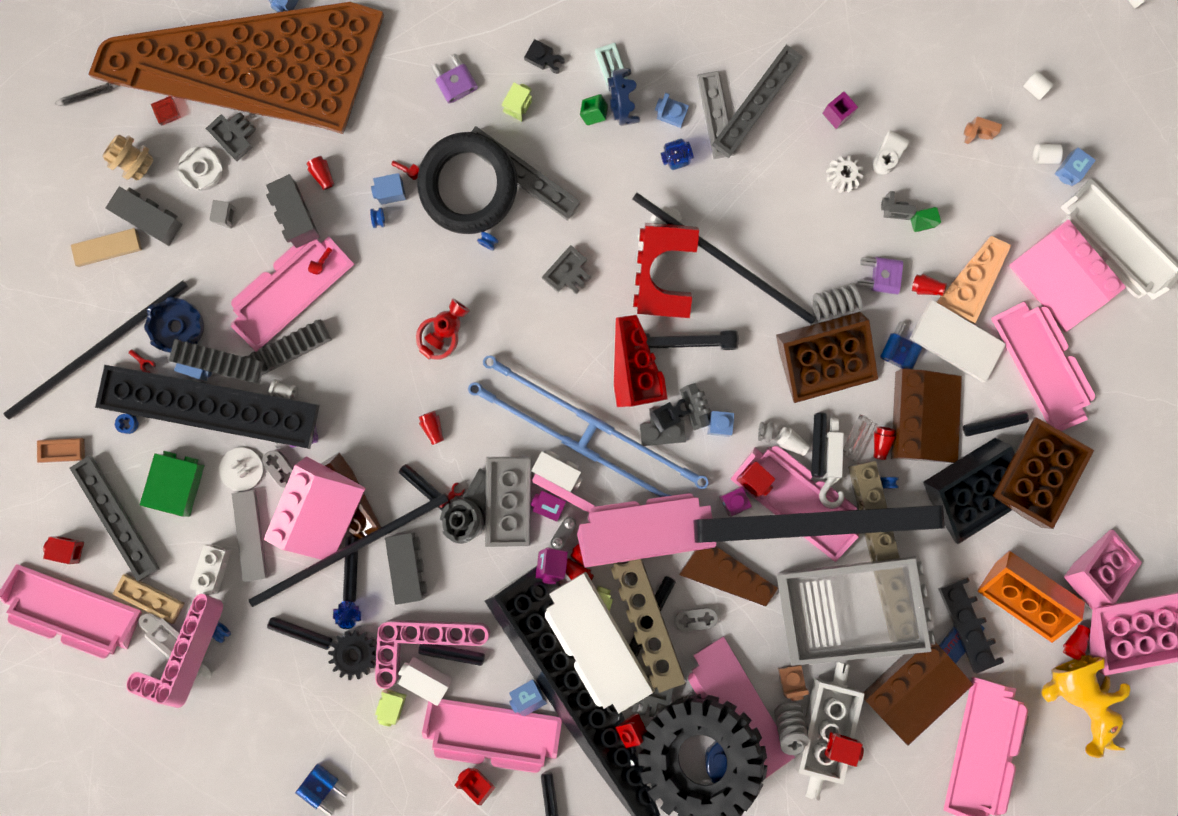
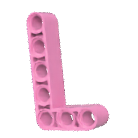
[126,594,223,708]
[375,620,490,689]

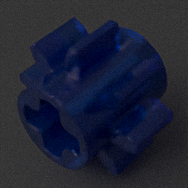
[333,601,361,629]

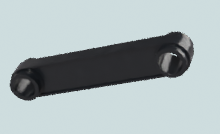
[645,330,739,350]

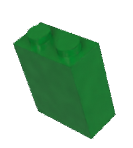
[139,451,205,517]

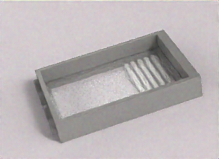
[777,556,935,666]

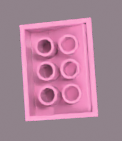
[1009,219,1126,332]
[264,456,366,560]
[1089,592,1178,676]

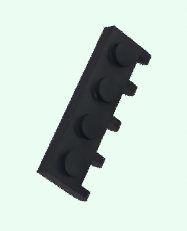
[938,577,1004,674]

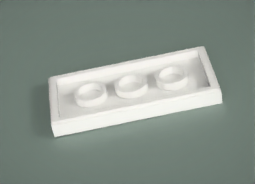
[909,300,1006,382]

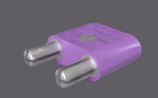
[431,54,478,104]
[857,257,903,295]

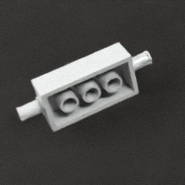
[794,661,864,800]

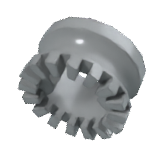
[758,422,773,442]

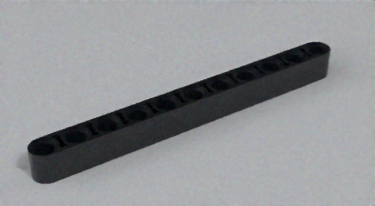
[693,505,945,543]

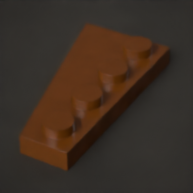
[679,546,778,607]

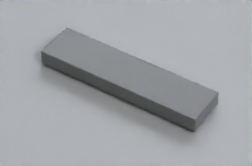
[697,71,735,159]
[231,490,267,582]

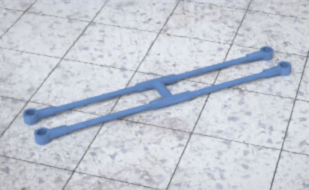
[468,355,708,497]

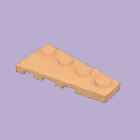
[936,236,1011,324]

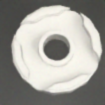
[178,147,223,191]

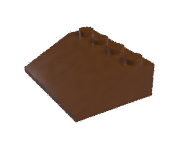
[776,312,878,403]
[891,369,962,463]
[993,417,1094,529]
[863,642,973,746]

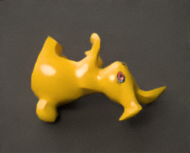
[1041,655,1131,758]

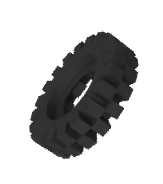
[638,694,767,816]

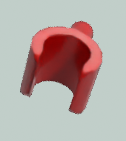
[391,161,419,180]
[308,247,332,275]
[128,349,156,373]
[440,483,465,508]

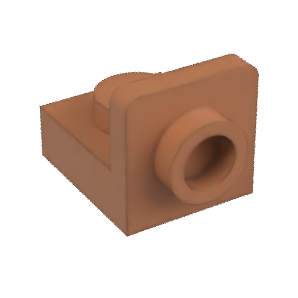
[963,116,1002,144]
[778,665,809,701]

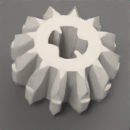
[826,156,864,193]

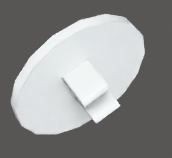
[219,447,264,491]

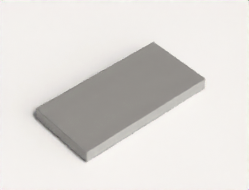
[485,457,531,547]

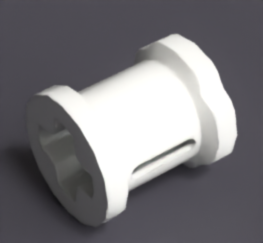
[268,379,297,400]

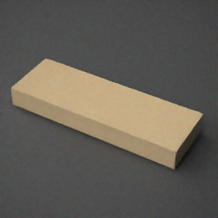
[71,228,142,267]
[113,574,185,624]

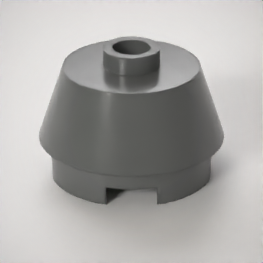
[440,499,485,544]

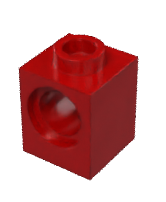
[736,461,776,498]
[43,536,84,565]
[825,732,864,767]

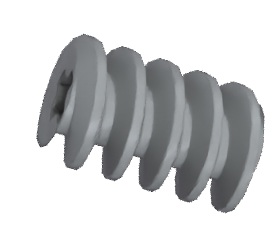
[813,284,863,321]
[774,703,809,755]

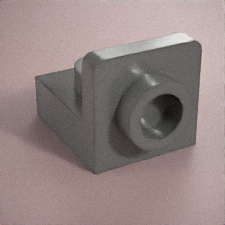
[881,191,916,220]

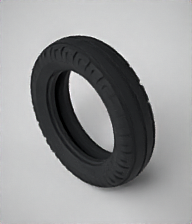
[417,132,517,234]

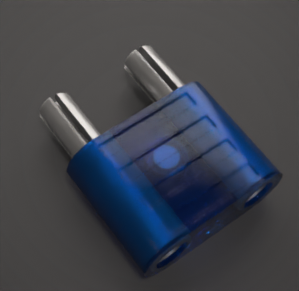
[880,321,923,369]
[295,763,349,816]

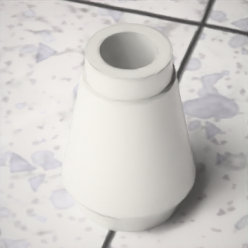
[775,427,810,456]

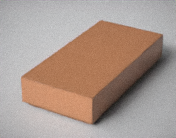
[37,438,85,463]

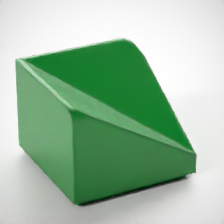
[580,94,608,125]
[910,207,941,232]

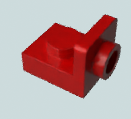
[616,713,647,748]

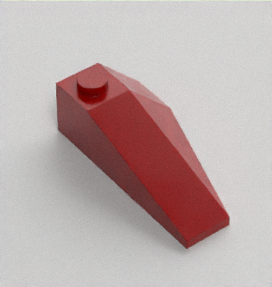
[614,315,668,407]

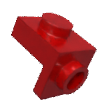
[454,768,496,806]

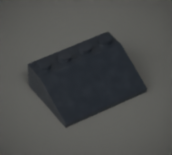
[923,438,1015,544]

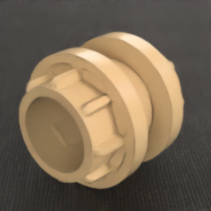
[102,135,153,181]

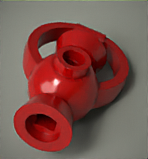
[416,298,470,360]

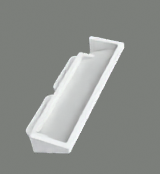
[1061,179,1178,300]
[545,572,655,714]

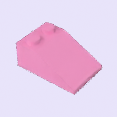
[1064,529,1142,610]

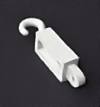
[819,418,845,509]
[139,614,212,680]

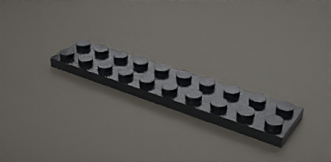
[95,364,320,449]

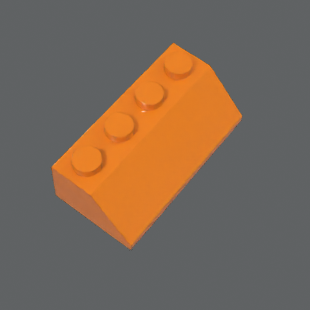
[978,551,1085,643]

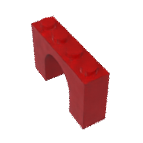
[633,223,699,318]

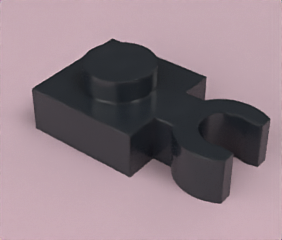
[524,39,565,74]
[649,399,691,433]

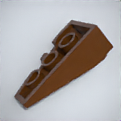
[321,452,381,539]

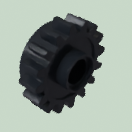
[328,629,377,680]

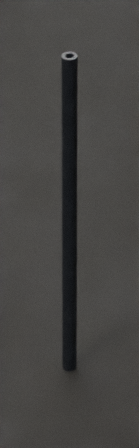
[632,192,816,324]
[3,280,188,420]
[249,493,449,607]

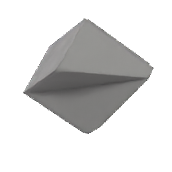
[209,200,236,229]

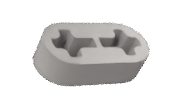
[262,450,293,488]
[675,608,718,631]

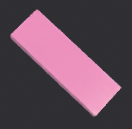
[532,474,595,513]

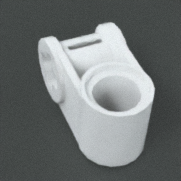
[873,130,909,175]

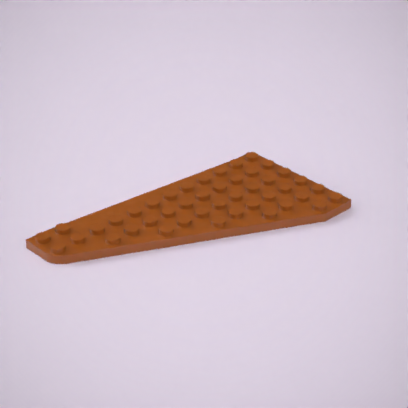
[88,2,384,134]

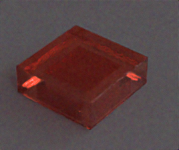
[151,96,181,126]

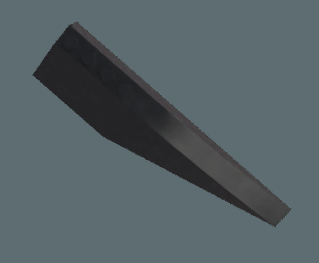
[485,566,660,816]

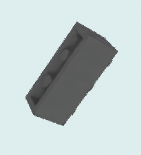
[266,174,320,248]
[105,186,182,246]
[385,533,427,605]

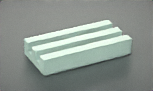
[595,43,628,91]

